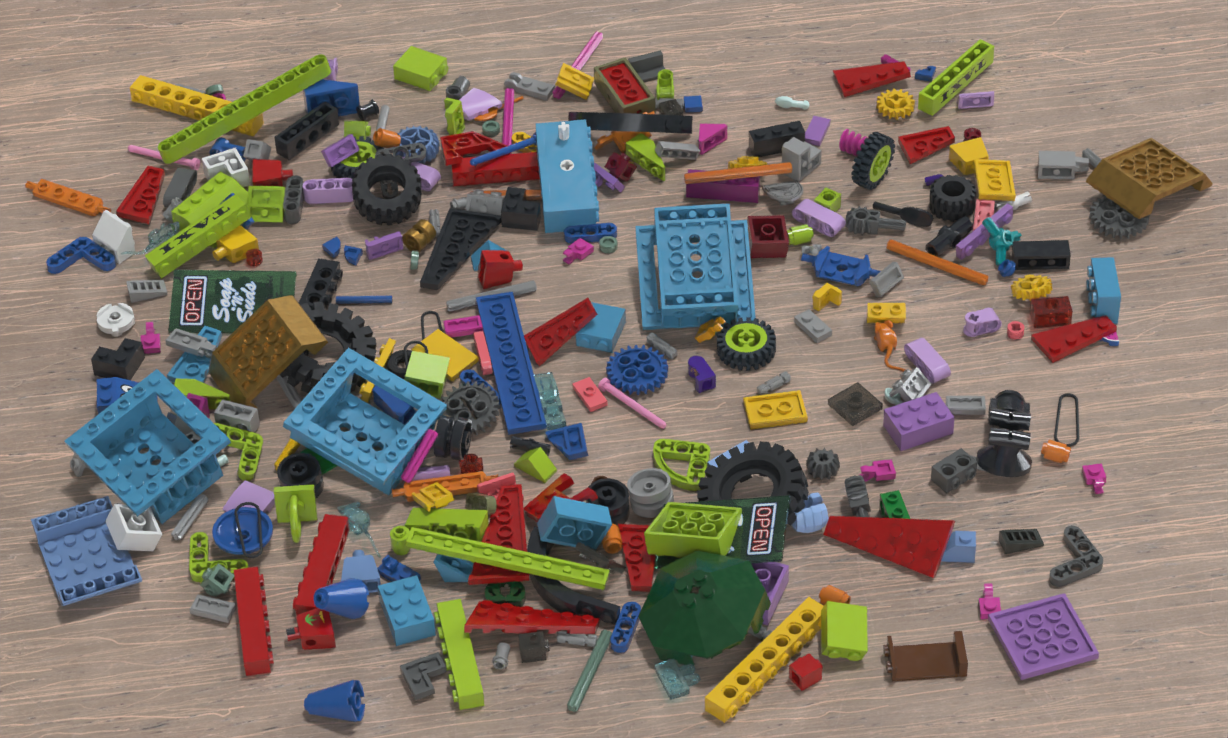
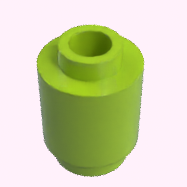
[787,224,814,246]
[390,526,411,555]

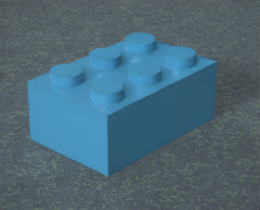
[1086,257,1121,324]
[537,496,612,551]
[378,575,436,646]

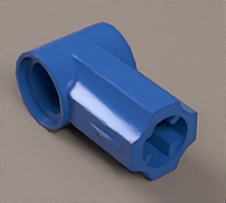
[209,137,246,162]

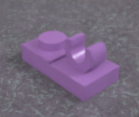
[321,134,360,167]
[594,162,625,192]
[365,231,403,260]

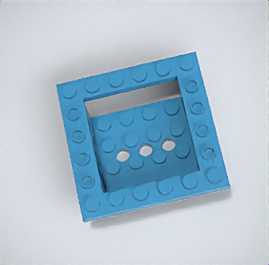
[635,203,756,330]
[283,348,447,496]
[64,369,231,524]

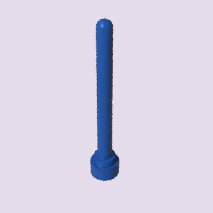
[470,132,536,166]

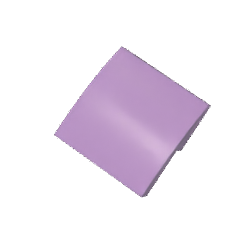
[222,480,275,513]

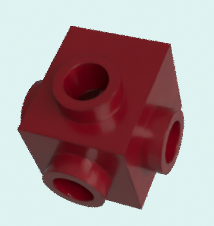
[604,152,637,182]

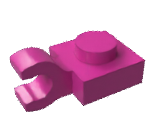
[563,238,594,265]
[141,322,161,354]
[859,459,896,481]
[1082,463,1106,494]
[978,583,1001,619]

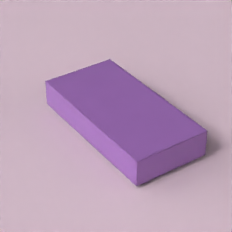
[805,116,831,146]

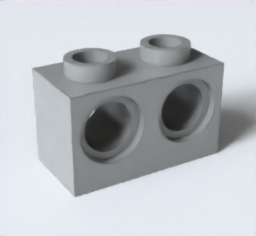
[214,400,260,433]

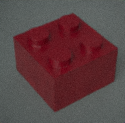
[747,215,789,258]

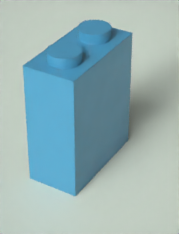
[576,302,626,353]

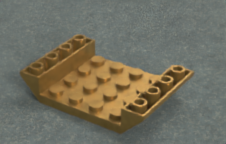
[1086,138,1213,219]
[209,295,328,408]

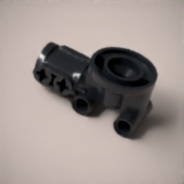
[976,390,1032,478]

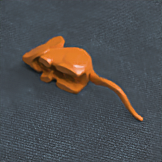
[874,320,905,372]

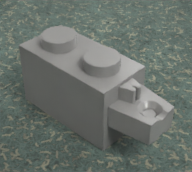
[1038,151,1089,180]

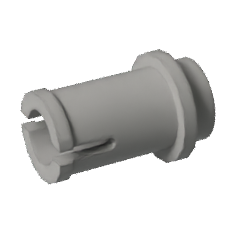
[162,197,183,221]
[450,197,467,210]
[492,642,510,670]

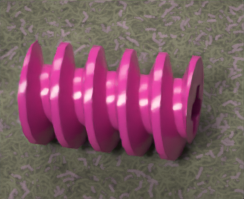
[839,129,868,157]

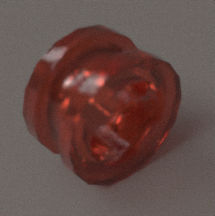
[246,249,263,267]

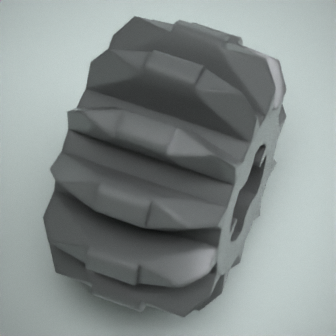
[806,447,840,481]

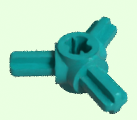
[982,217,1022,266]

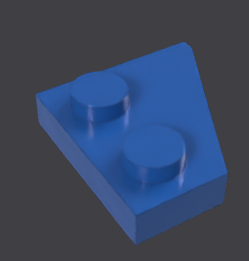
[545,423,589,460]

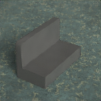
[628,50,665,82]

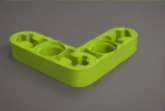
[214,423,263,481]
[189,532,248,582]

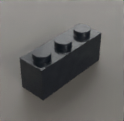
[749,121,805,157]
[1011,240,1071,270]

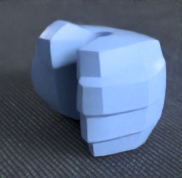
[791,492,829,533]

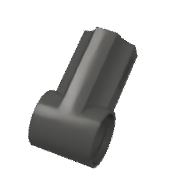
[446,76,470,100]

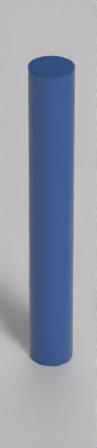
[336,295,393,304]

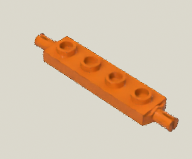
[25,179,111,217]
[392,471,498,502]

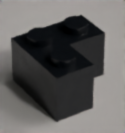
[501,187,541,231]
[91,338,145,381]

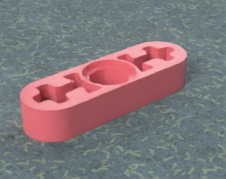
[473,331,493,375]

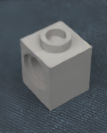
[243,139,272,162]

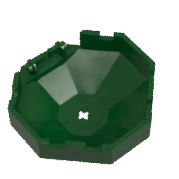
[638,550,771,667]

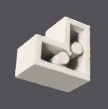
[202,148,250,187]

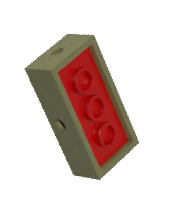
[594,57,656,114]

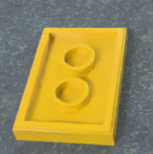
[973,159,1016,201]
[411,329,479,382]
[743,390,808,430]

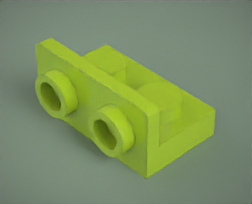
[444,98,465,135]

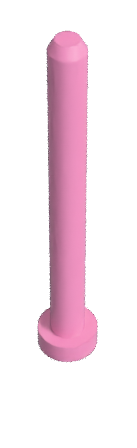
[128,145,200,170]
[598,378,666,429]

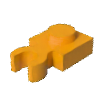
[695,316,726,343]

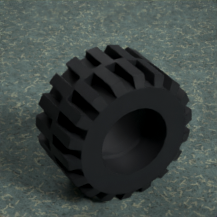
[929,175,976,222]

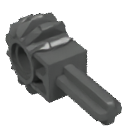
[845,206,906,236]
[844,475,871,517]

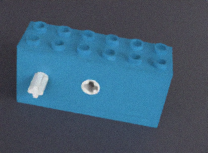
[535,120,599,233]

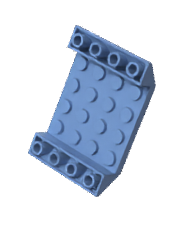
[31,496,142,606]

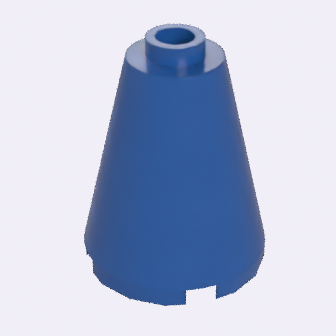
[313,578,369,619]
[304,680,365,722]

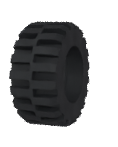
[352,153,422,226]

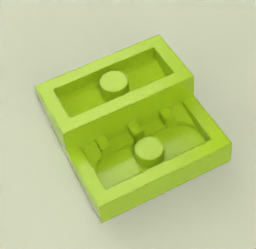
[247,186,286,223]

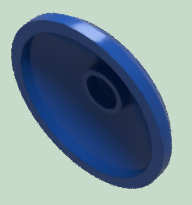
[212,507,273,555]

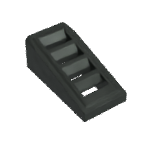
[999,529,1044,555]

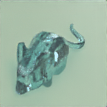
[120,222,179,255]
[337,501,381,558]

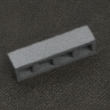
[655,141,700,160]

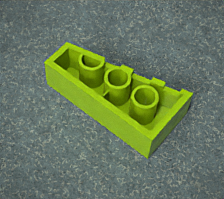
[405,507,489,542]

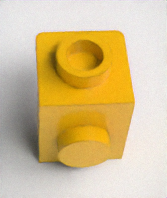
[812,283,842,311]

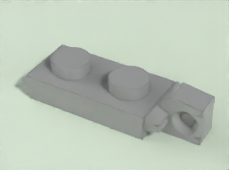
[165,328,217,358]

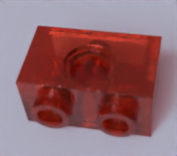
[1030,296,1073,328]

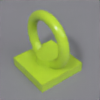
[274,484,318,543]

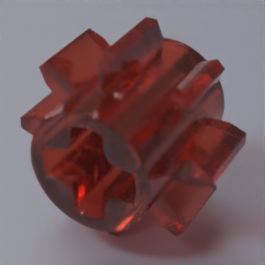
[459,453,484,474]

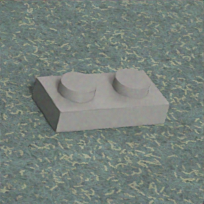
[794,309,832,343]

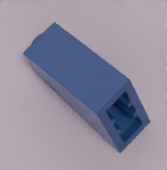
[372,385,417,425]

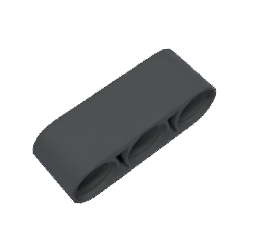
[163,167,197,207]
[283,175,304,224]

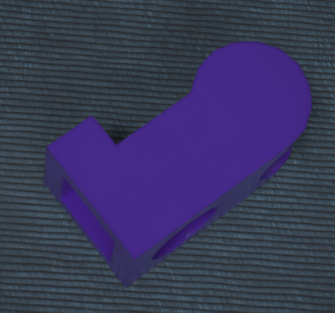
[688,356,716,393]

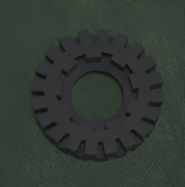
[279,302,377,393]
[697,441,809,543]

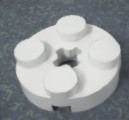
[97,303,135,337]

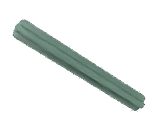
[567,630,612,712]

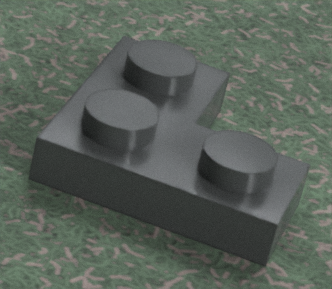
[400,652,447,701]

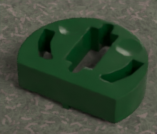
[484,581,526,607]

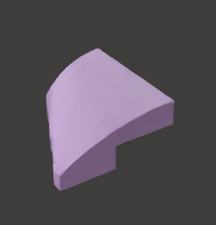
[459,88,502,120]

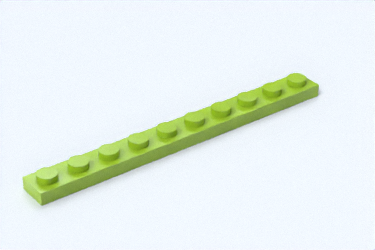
[406,527,610,590]

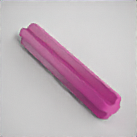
[401,429,438,483]

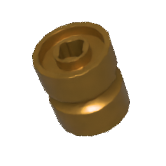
[402,219,436,252]

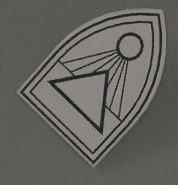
[762,180,803,206]

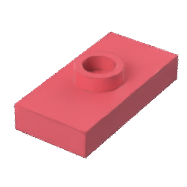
[973,199,995,231]
[572,377,608,412]

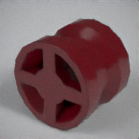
[963,128,981,142]

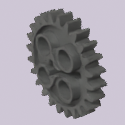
[1089,195,1150,239]
[439,381,500,435]

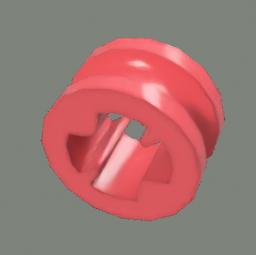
[1007,321,1025,340]

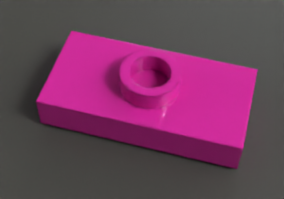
[443,315,483,338]

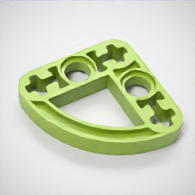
[653,439,710,491]

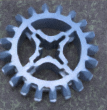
[395,125,440,165]

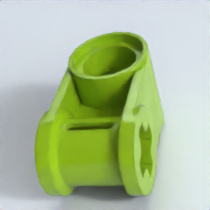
[656,69,674,100]

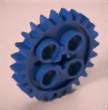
[606,345,668,395]

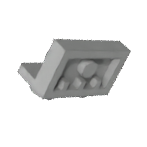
[466,189,505,215]
[889,367,931,402]

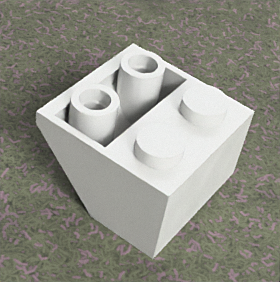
[92,210,136,264]

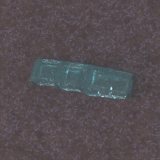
[534,372,567,430]

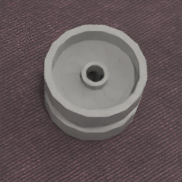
[627,468,674,518]

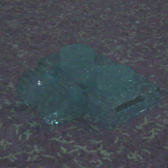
[654,659,700,700]

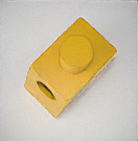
[949,137,989,175]
[212,225,259,263]

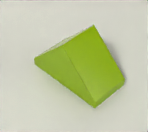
[514,447,557,483]

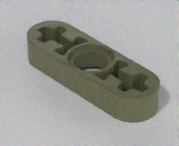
[466,493,497,514]

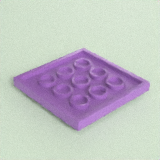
[988,593,1099,680]

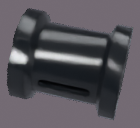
[356,99,379,121]

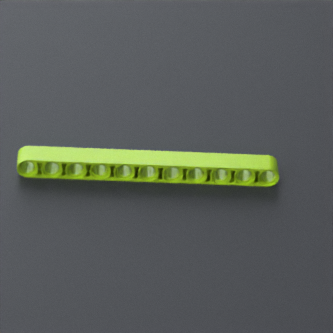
[157,54,331,164]

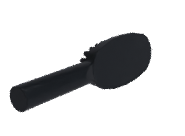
[873,201,934,227]

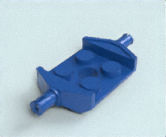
[801,246,881,286]

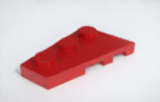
[898,126,955,164]

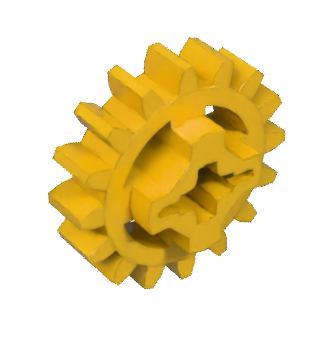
[876,88,915,120]
[728,156,767,169]
[1011,274,1053,301]

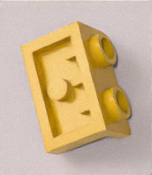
[867,303,906,323]

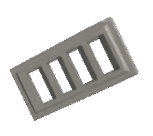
[126,280,168,303]

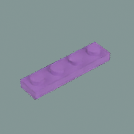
[956,203,1013,260]

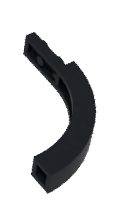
[568,112,693,134]
[527,526,620,625]

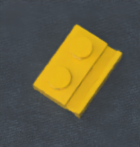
[555,63,594,100]
[412,482,454,512]

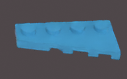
[167,326,222,383]

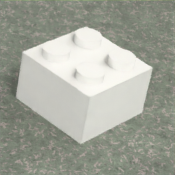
[105,504,162,551]

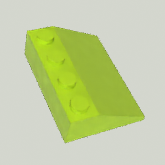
[171,171,248,249]
[644,502,742,558]

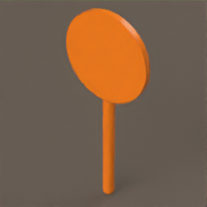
[474,96,524,121]

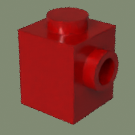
[789,653,823,691]

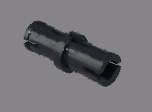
[510,436,551,456]

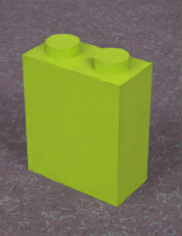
[393,46,449,91]
[405,351,450,399]
[821,601,868,661]

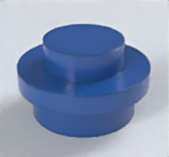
[998,259,1016,277]

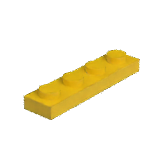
[359,338,396,403]

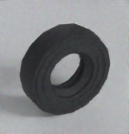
[387,350,412,380]

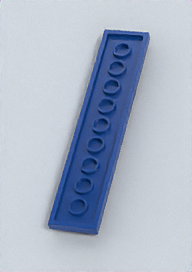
[476,292,547,435]

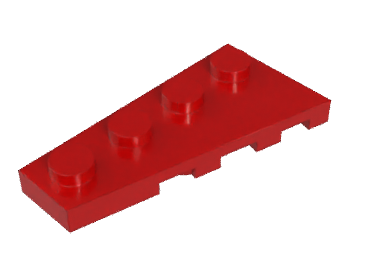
[833,61,911,97]
[116,166,165,224]
[524,298,598,366]
[1031,315,1117,363]
[618,524,656,592]

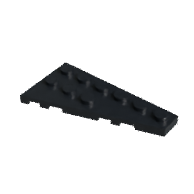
[420,208,501,290]

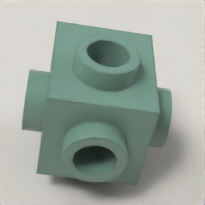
[200,563,235,597]

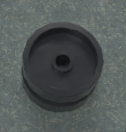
[433,415,472,461]
[277,453,324,498]
[586,478,630,526]

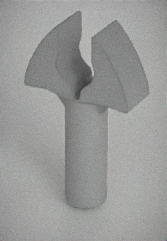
[801,244,822,256]

